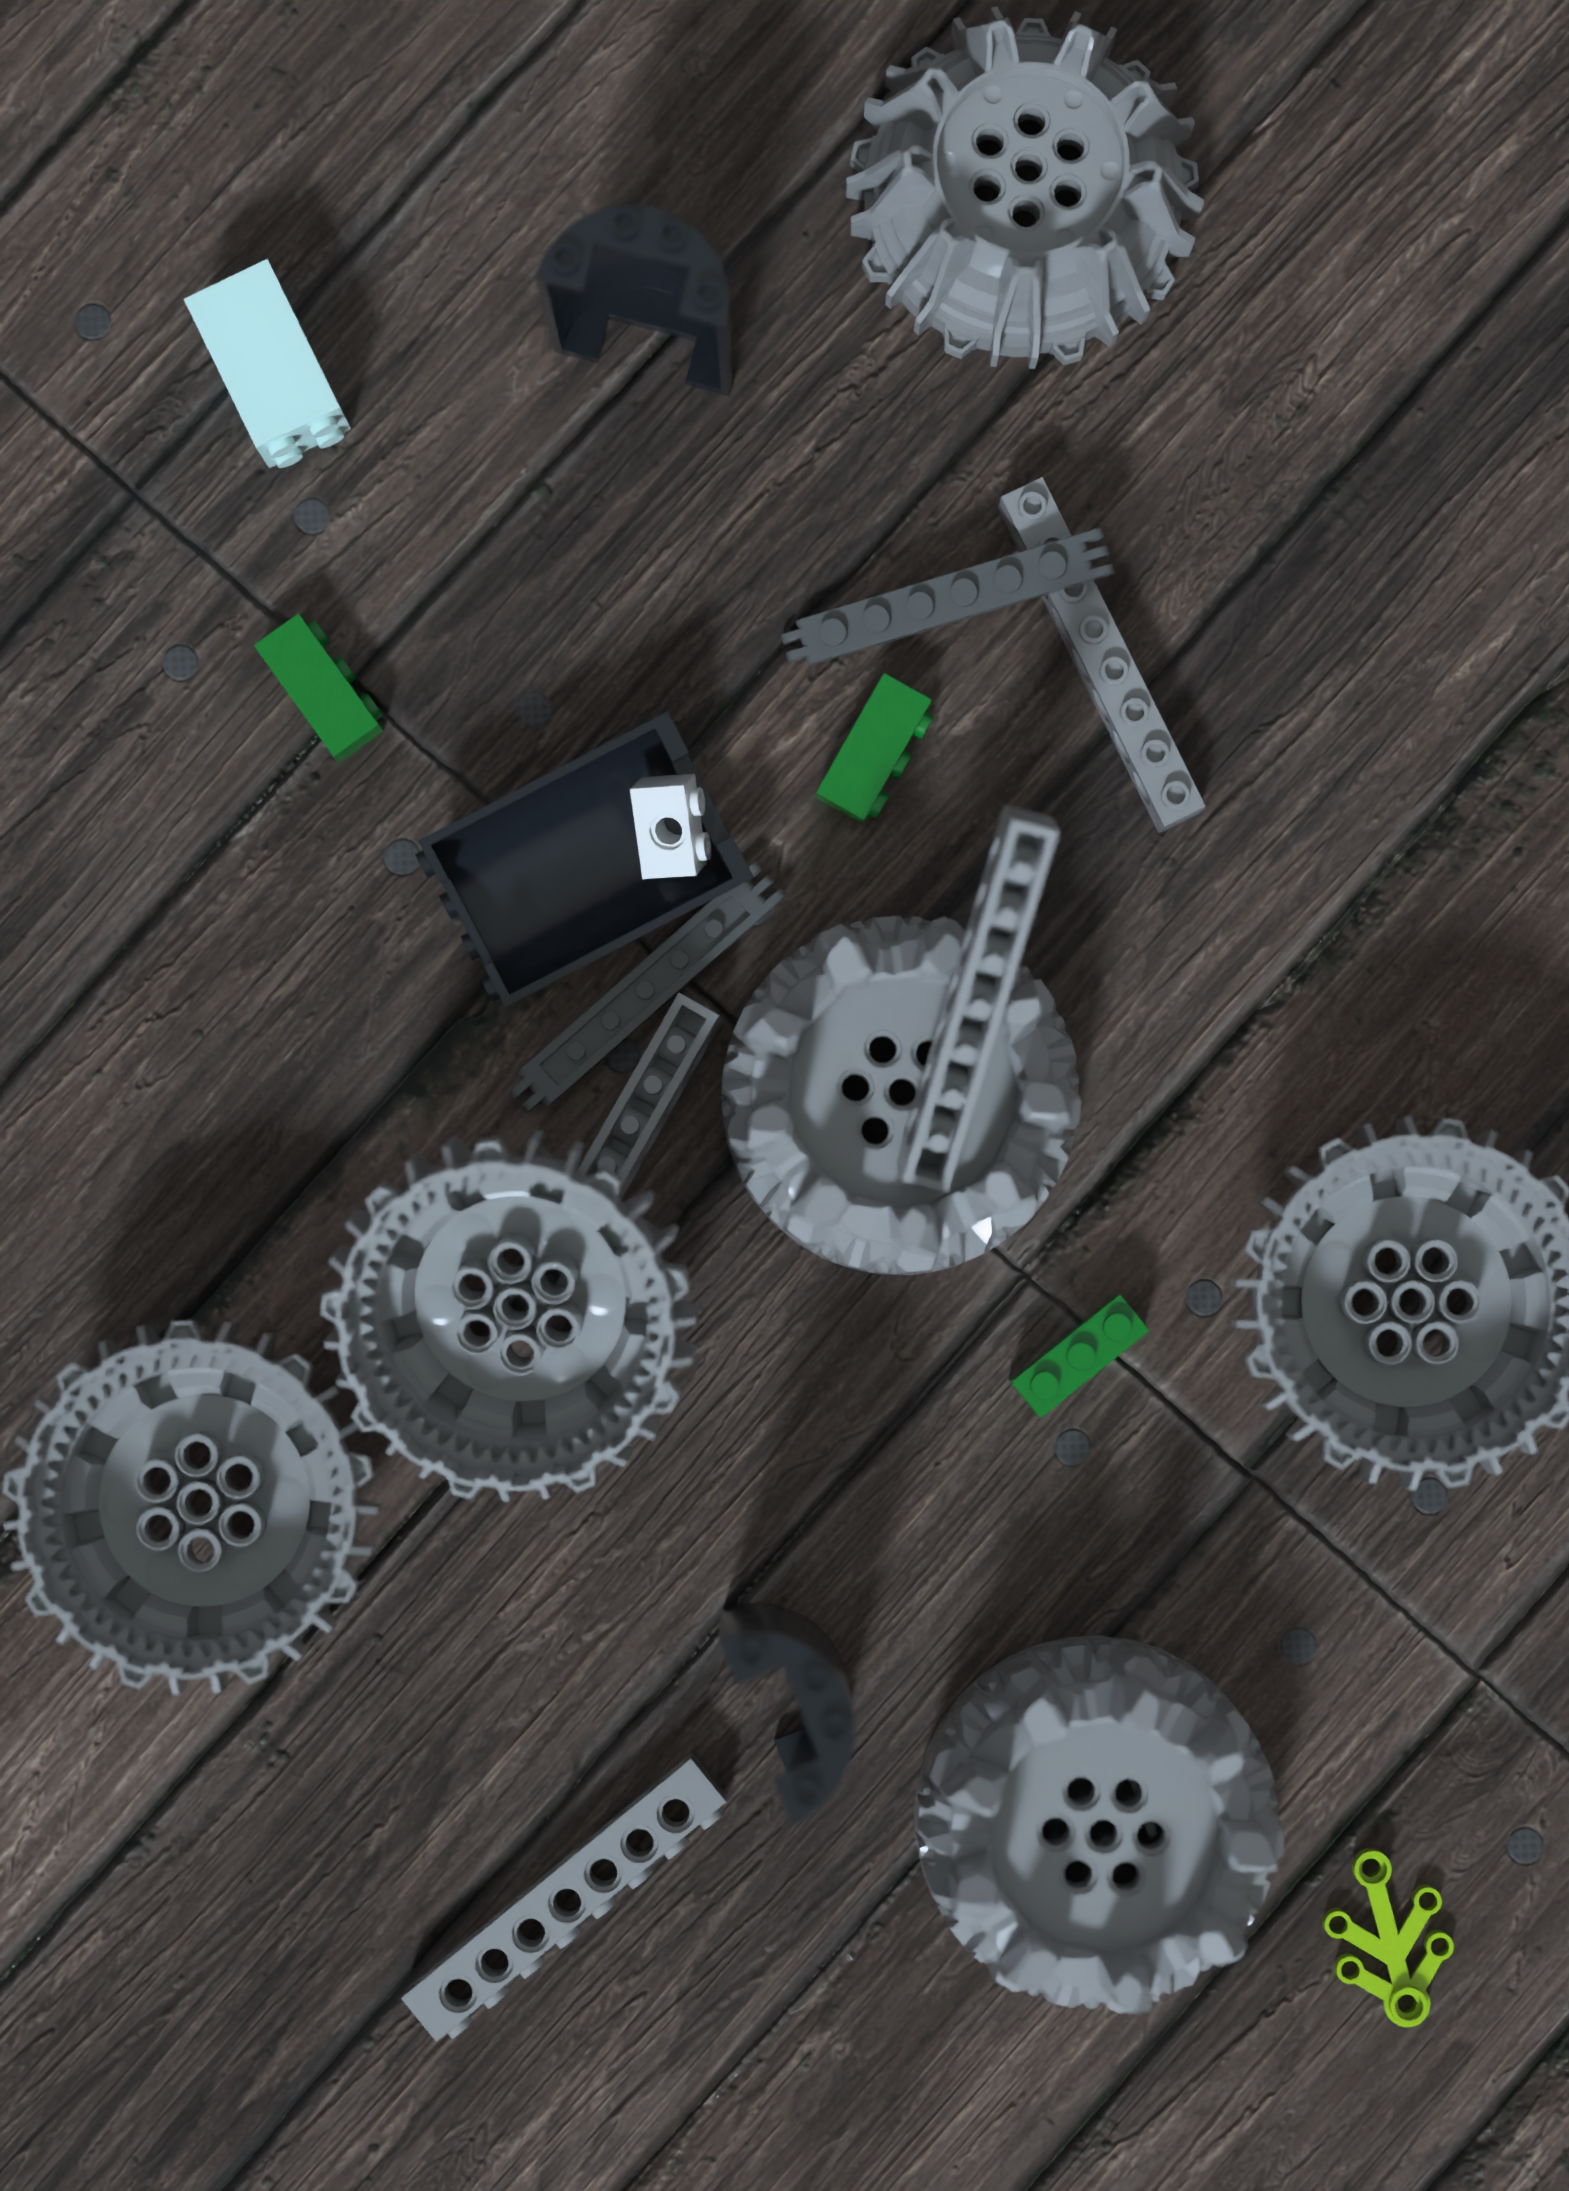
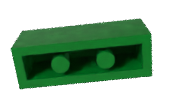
[254,613,384,763]
[816,673,935,825]
[1008,1294,1149,1418]

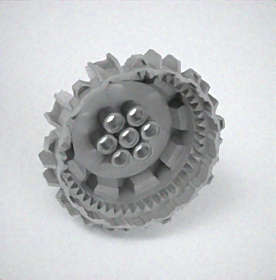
[846,6,1204,369]
[1230,1116,1569,1490]
[321,1130,700,1501]
[3,1321,383,1695]

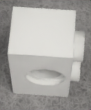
[630,774,711,879]

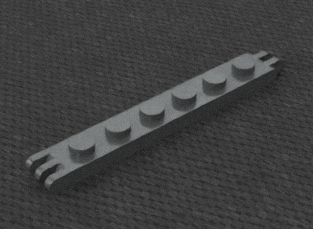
[781,528,1114,666]
[509,861,787,1113]

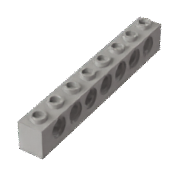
[998,477,1206,833]
[897,805,1059,1192]
[507,993,723,1323]
[401,1752,727,2042]

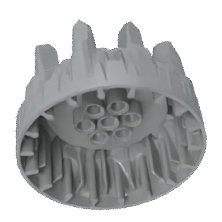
[721,916,1082,1275]
[914,1635,1284,2013]

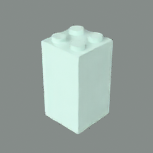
[184,259,351,468]

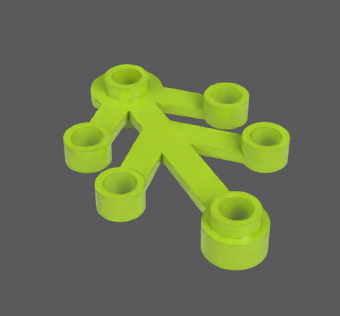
[1322,1848,1454,2027]

